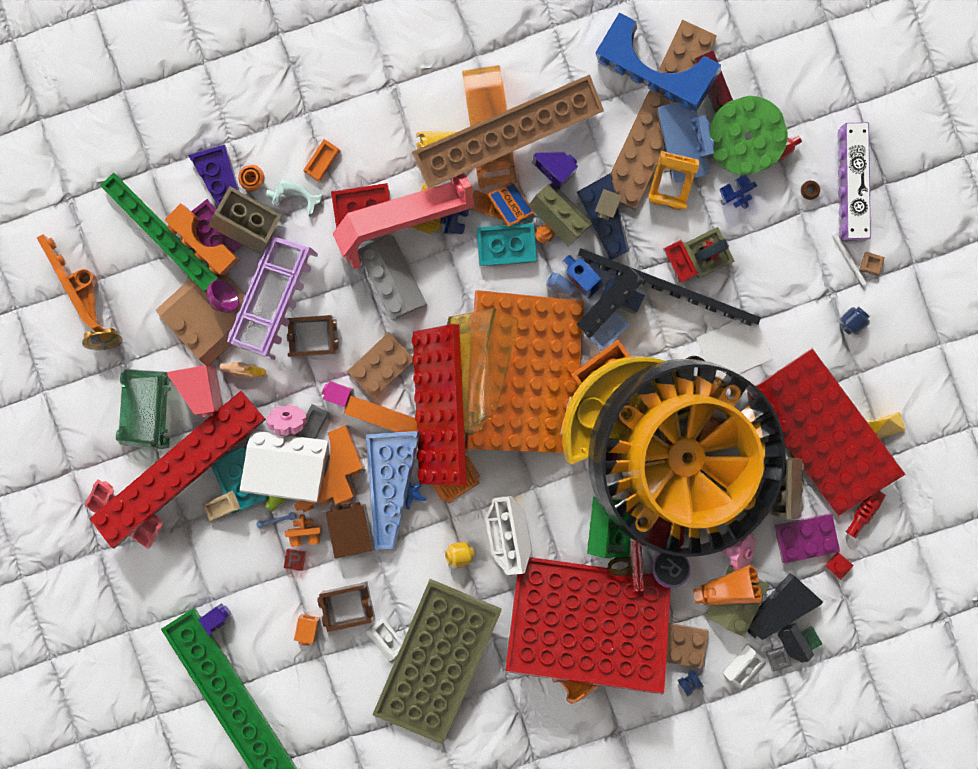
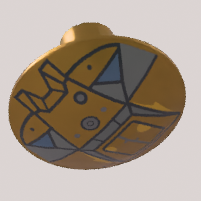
[82,328,123,351]

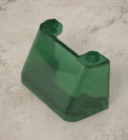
[116,369,171,449]

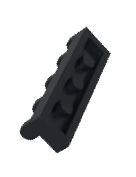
[576,267,644,338]

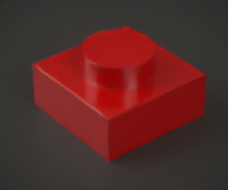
[825,552,854,580]

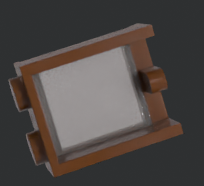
[287,315,339,357]
[317,581,375,632]

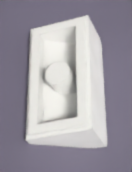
[366,618,403,661]
[723,645,766,689]

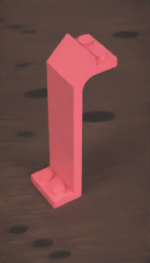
[333,173,474,269]

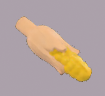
[220,362,267,379]

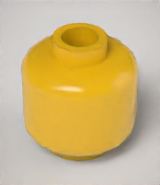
[445,541,475,569]

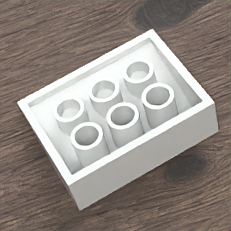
[240,430,330,503]

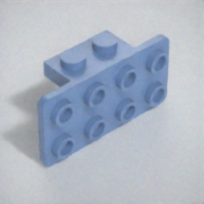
[658,102,714,183]

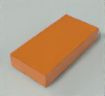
[303,139,341,182]

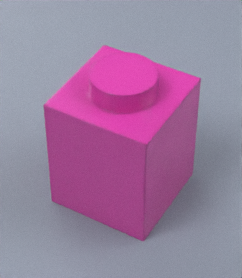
[322,381,354,407]

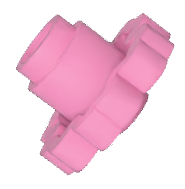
[266,405,307,436]
[722,534,756,570]

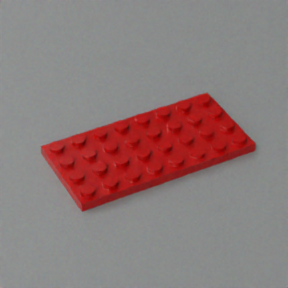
[412,324,467,486]
[747,348,906,516]

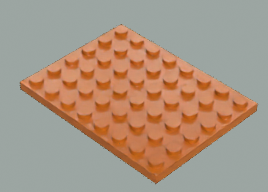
[465,290,584,453]

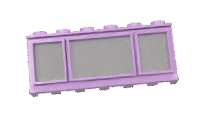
[227,235,318,360]

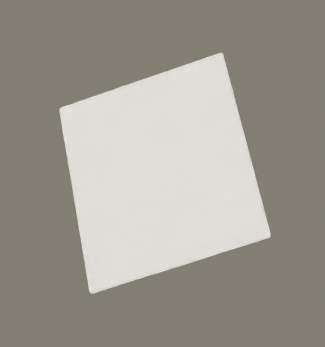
[696,313,773,383]

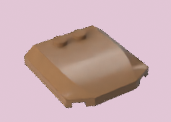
[156,266,256,365]

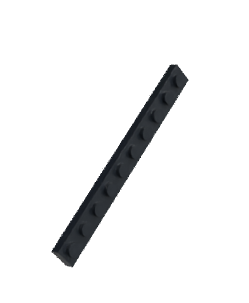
[577,248,761,327]

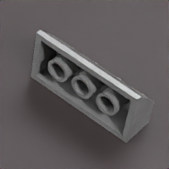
[358,236,427,321]

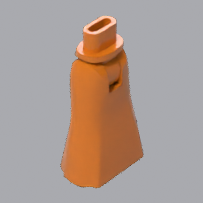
[693,565,762,606]

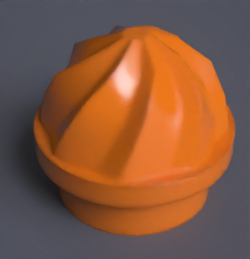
[535,225,555,244]

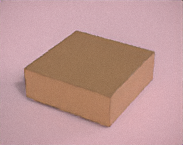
[859,252,885,276]

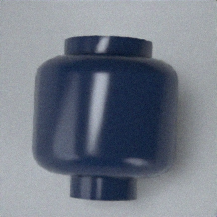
[840,306,870,335]

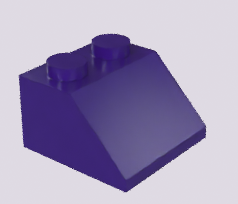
[532,152,578,189]

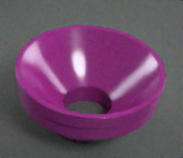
[207,279,239,313]

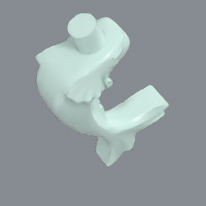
[266,180,322,216]

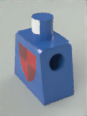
[562,255,602,299]

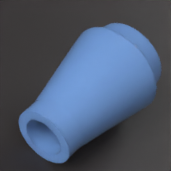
[546,272,576,296]

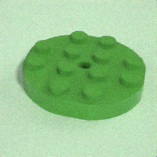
[709,95,788,175]

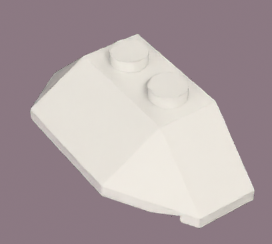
[485,496,532,575]

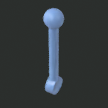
[256,512,296,528]

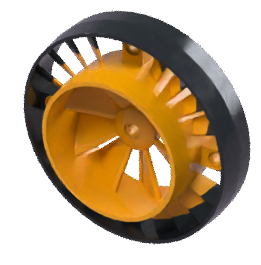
[588,359,786,557]

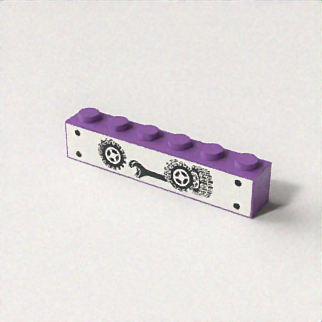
[837,122,871,241]

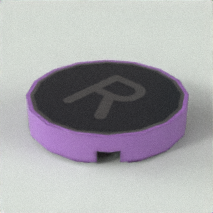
[652,552,691,588]

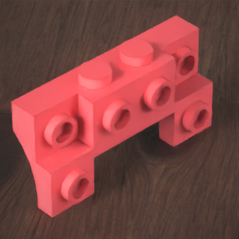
[85,480,163,549]

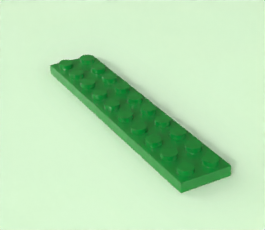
[161,607,297,769]

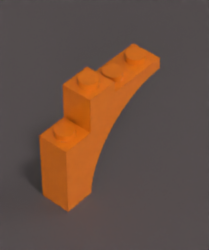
[294,425,365,513]

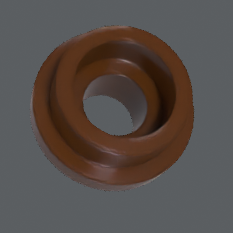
[800,180,820,200]

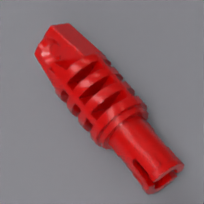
[845,491,886,539]

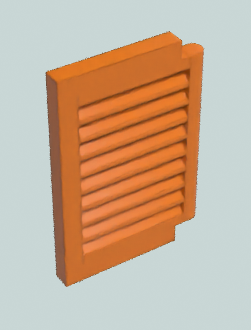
[432,456,480,503]

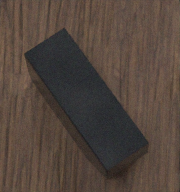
[778,623,814,663]

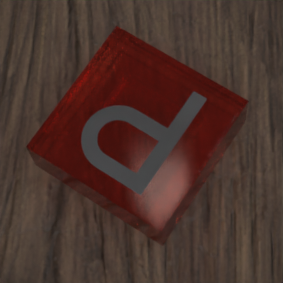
[284,548,306,571]

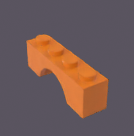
[164,203,240,276]

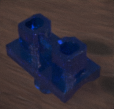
[719,174,757,209]
[440,209,470,235]

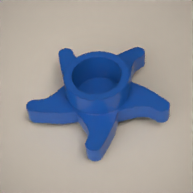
[405,482,426,510]

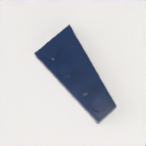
[577,173,629,260]

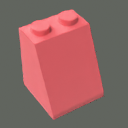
[167,365,223,418]

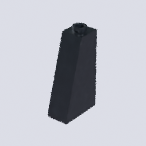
[747,573,823,640]

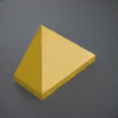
[868,412,906,438]

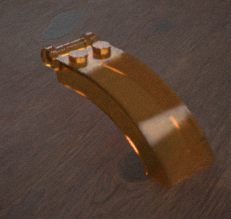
[462,65,517,188]

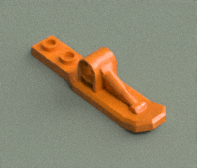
[37,234,105,332]

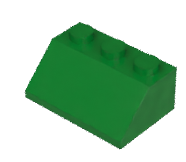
[587,496,631,558]

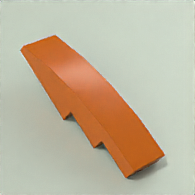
[343,395,417,432]

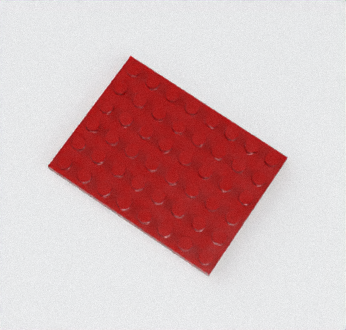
[505,557,671,695]

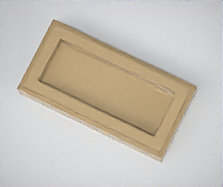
[202,491,240,521]

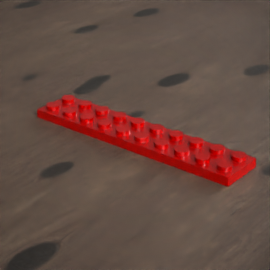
[89,391,266,549]

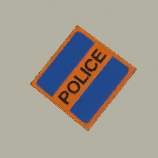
[487,181,534,227]

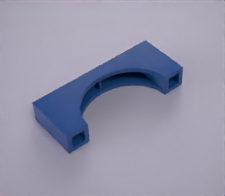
[595,12,721,112]

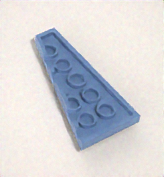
[366,431,421,549]

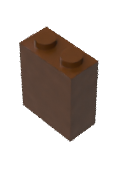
[326,502,374,559]

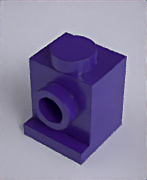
[198,603,231,635]

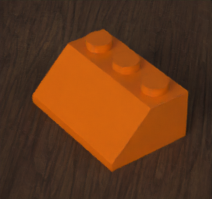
[571,339,630,387]

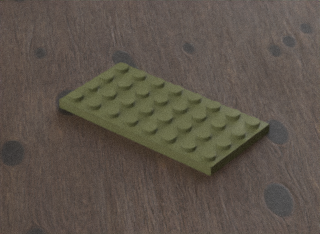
[372,579,502,744]

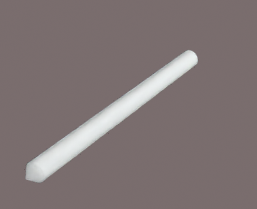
[833,232,867,287]

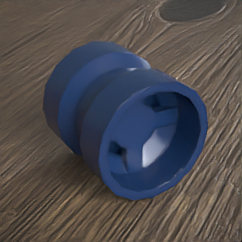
[677,670,704,697]

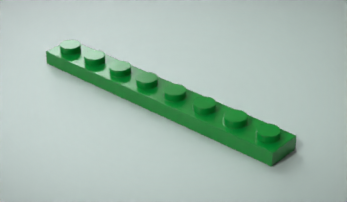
[100,173,219,293]

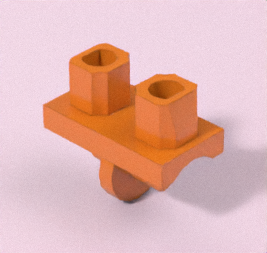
[285,514,323,547]

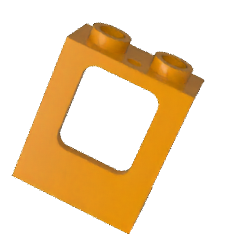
[648,151,699,210]

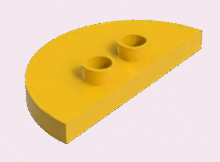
[562,356,696,464]

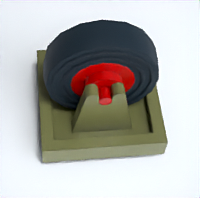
[684,227,735,279]

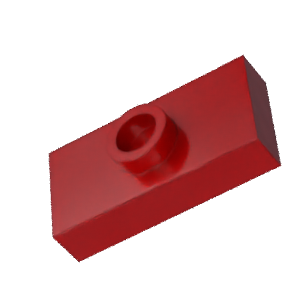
[663,240,698,283]

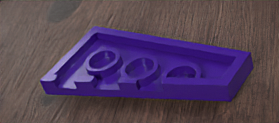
[188,144,240,206]

